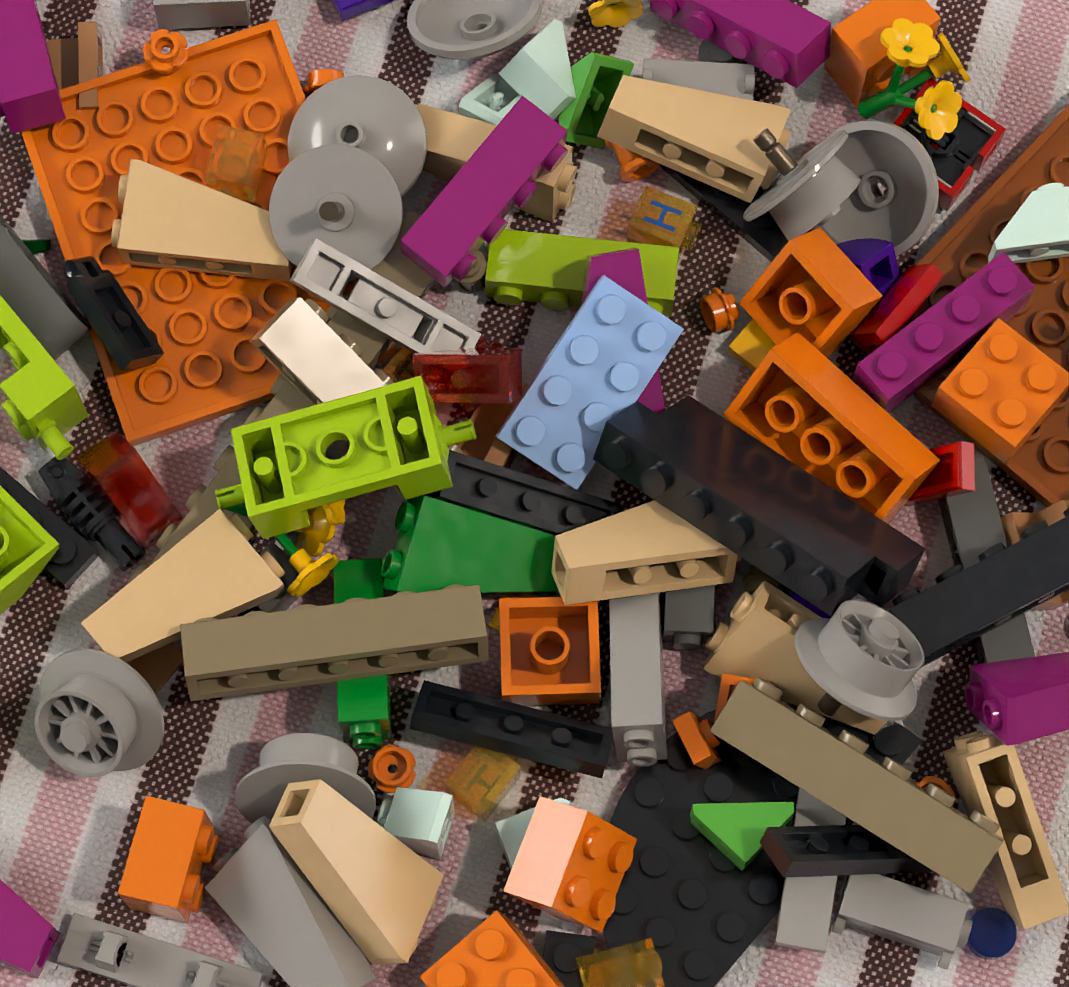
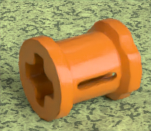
[604,139,660,182]

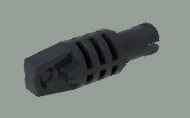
[38,456,146,571]

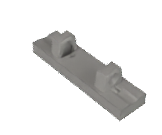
[289,238,481,376]
[57,913,264,987]

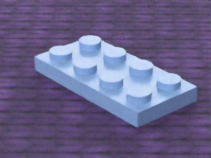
[495,275,684,490]

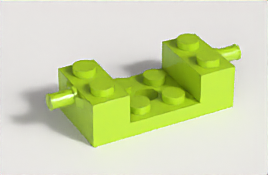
[0,295,89,460]
[215,376,477,539]

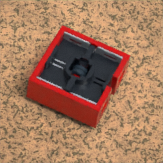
[893,78,1006,211]

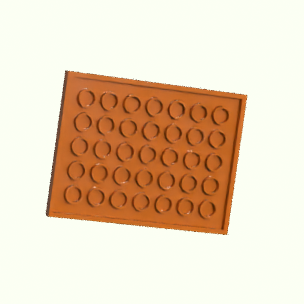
[21,19,399,447]

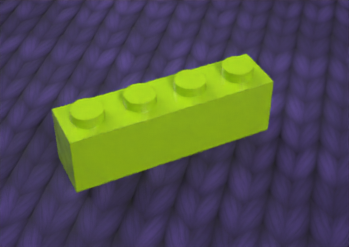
[485,229,679,317]

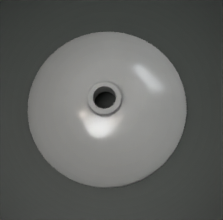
[407,0,543,60]
[287,75,427,198]
[814,120,939,256]

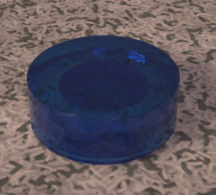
[967,908,1017,960]

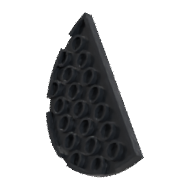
[603,699,923,987]

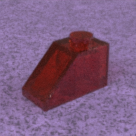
[413,348,522,403]
[77,430,183,547]

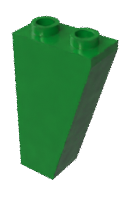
[381,495,559,593]
[333,558,393,749]

